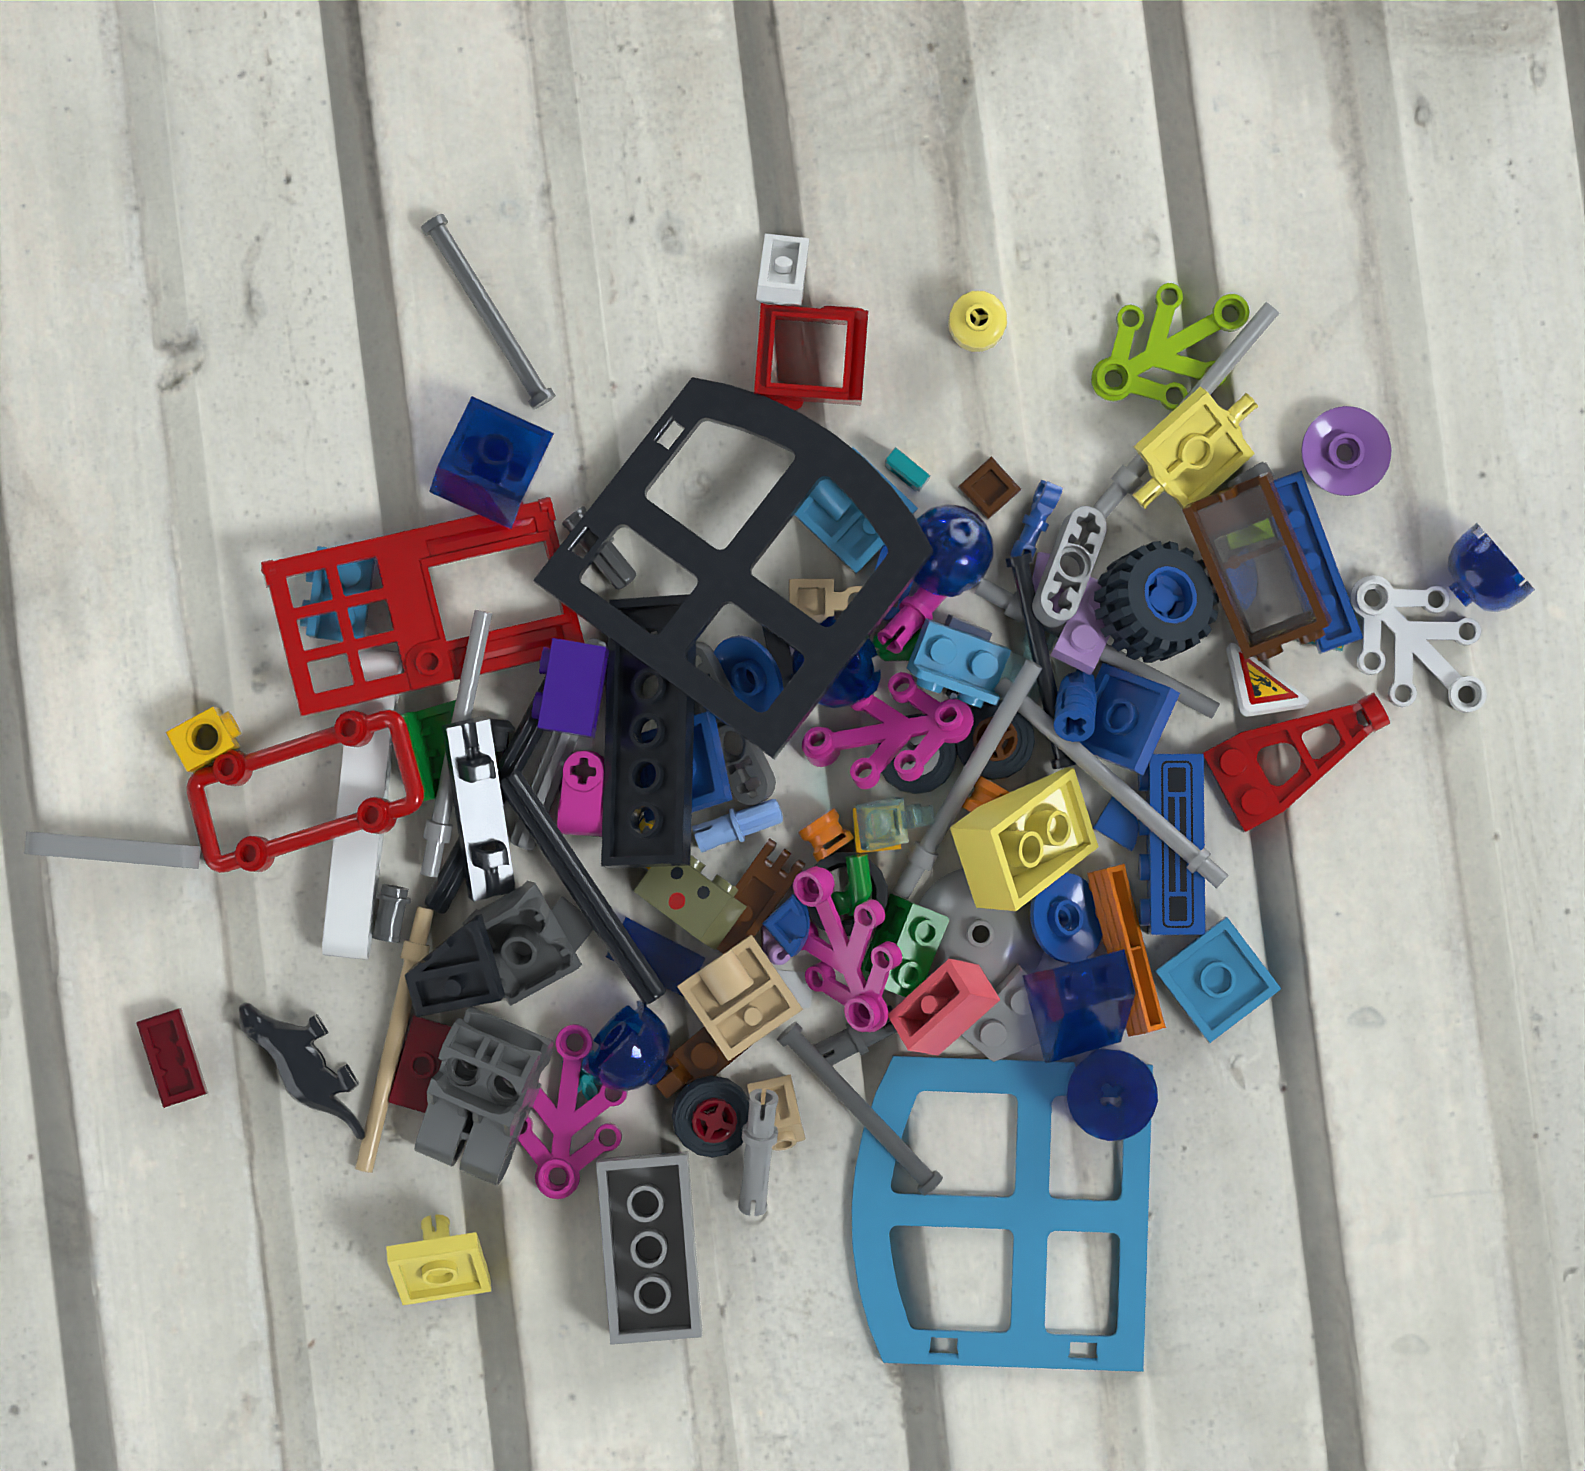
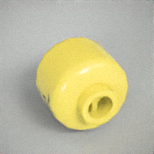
[948,291,1007,352]

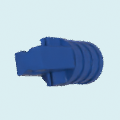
[1054,669,1097,742]

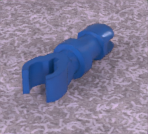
[1010,480,1063,559]

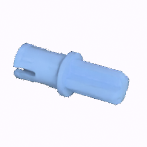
[692,799,783,853]

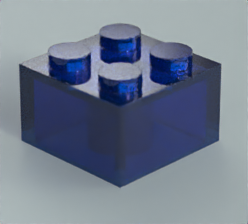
[429,396,554,529]

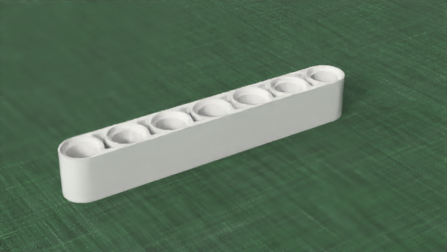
[322,649,402,960]

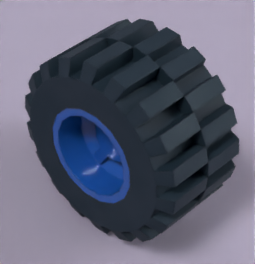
[1094,541,1219,663]

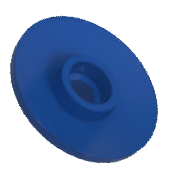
[713,635,783,712]
[1030,873,1102,963]

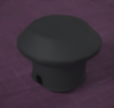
[490,719,515,752]

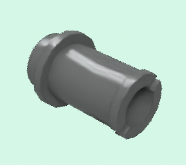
[372,884,411,943]

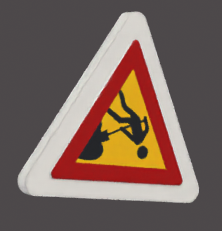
[1226,643,1309,717]

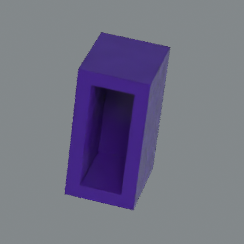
[532,638,609,738]

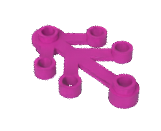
[802,672,974,789]
[793,866,902,1032]
[518,1024,628,1199]

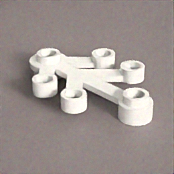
[1350,575,1487,713]

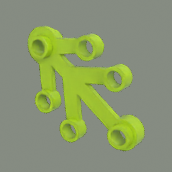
[1091,283,1250,411]

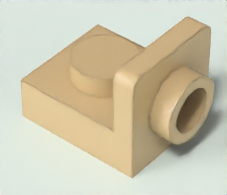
[747,1074,806,1151]

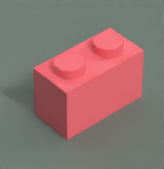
[888,959,1000,1056]

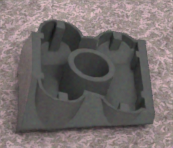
[462,881,582,1006]

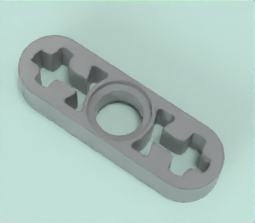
[1032,506,1107,627]

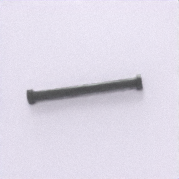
[421,214,556,410]
[777,1021,943,1196]

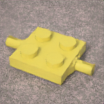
[1132,387,1258,509]

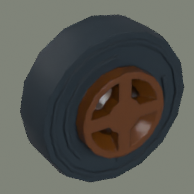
[955,700,1035,780]

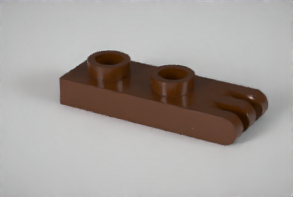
[717,838,806,954]

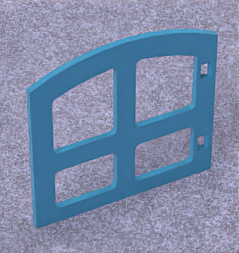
[851,1056,1153,1372]

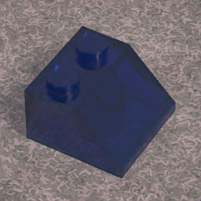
[1022,949,1136,1063]

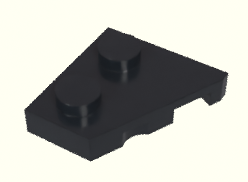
[404,914,505,1017]

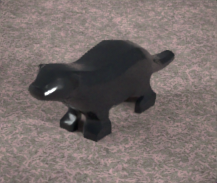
[239,1003,365,1140]

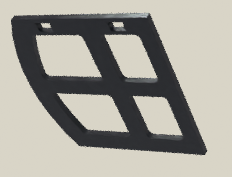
[533,377,934,760]

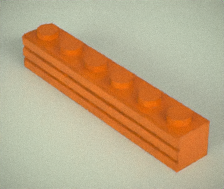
[1087,864,1166,1037]

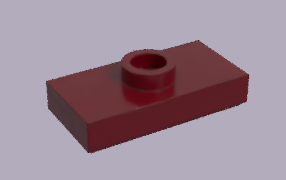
[136,1008,208,1108]
[388,1015,452,1113]

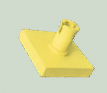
[386,1214,491,1305]

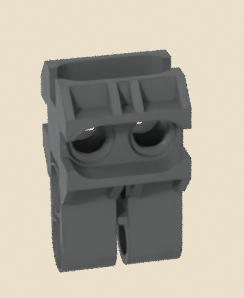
[414,1007,553,1186]

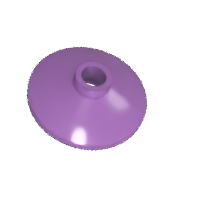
[1301,406,1392,496]

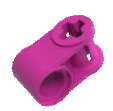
[557,750,604,837]

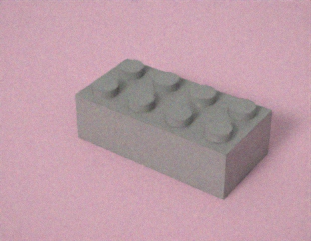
[596,1151,702,1345]

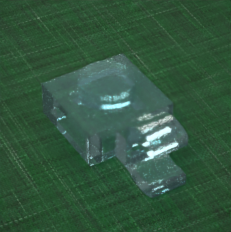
[856,797,935,851]

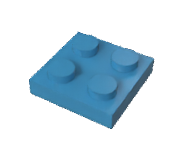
[1154,917,1281,1043]

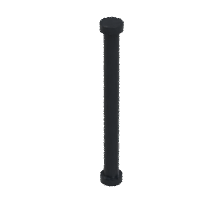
[1005,553,1076,769]

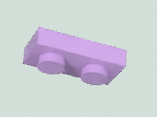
[1050,577,1110,675]

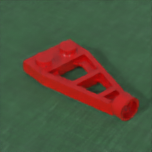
[1201,692,1390,832]

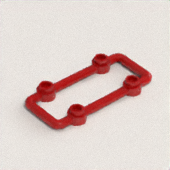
[186,710,424,873]

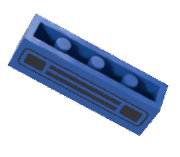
[1138,754,1205,935]

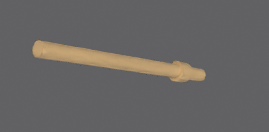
[355,906,434,1173]

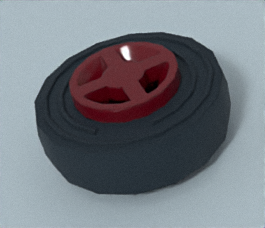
[672,1075,749,1158]

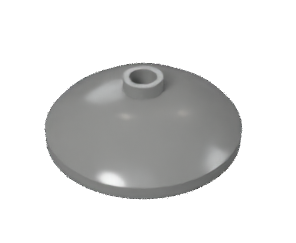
[918,868,1044,989]

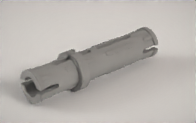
[738,1089,778,1216]

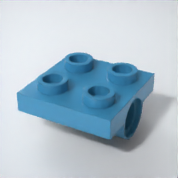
[794,447,918,574]

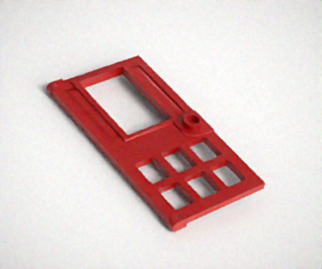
[261,497,584,717]

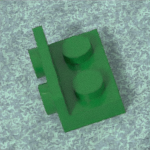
[860,893,949,997]

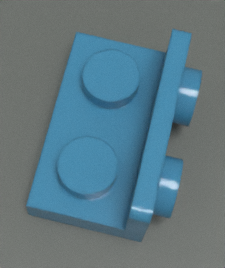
[300,546,375,642]
[906,618,1011,708]

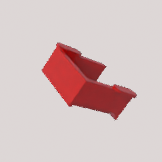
[754,303,869,410]

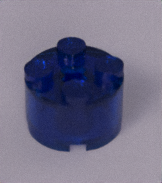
[1064,1048,1158,1141]

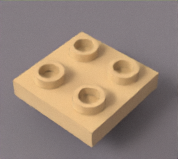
[677,935,803,1061]

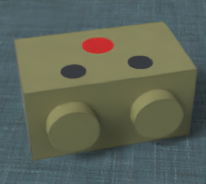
[634,855,747,950]

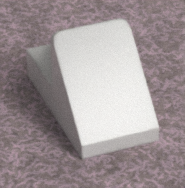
[756,233,809,307]

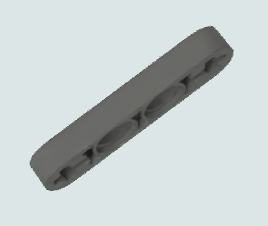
[694,641,776,805]

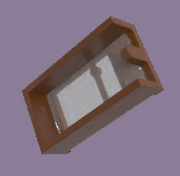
[1182,471,1332,662]

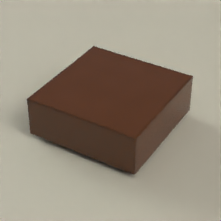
[958,456,1021,520]

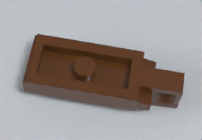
[655,1026,752,1099]

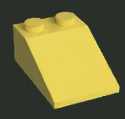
[950,767,1099,911]

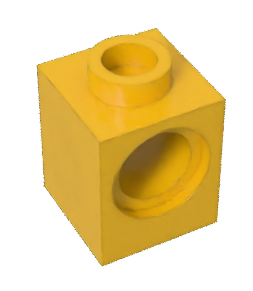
[166,706,242,773]

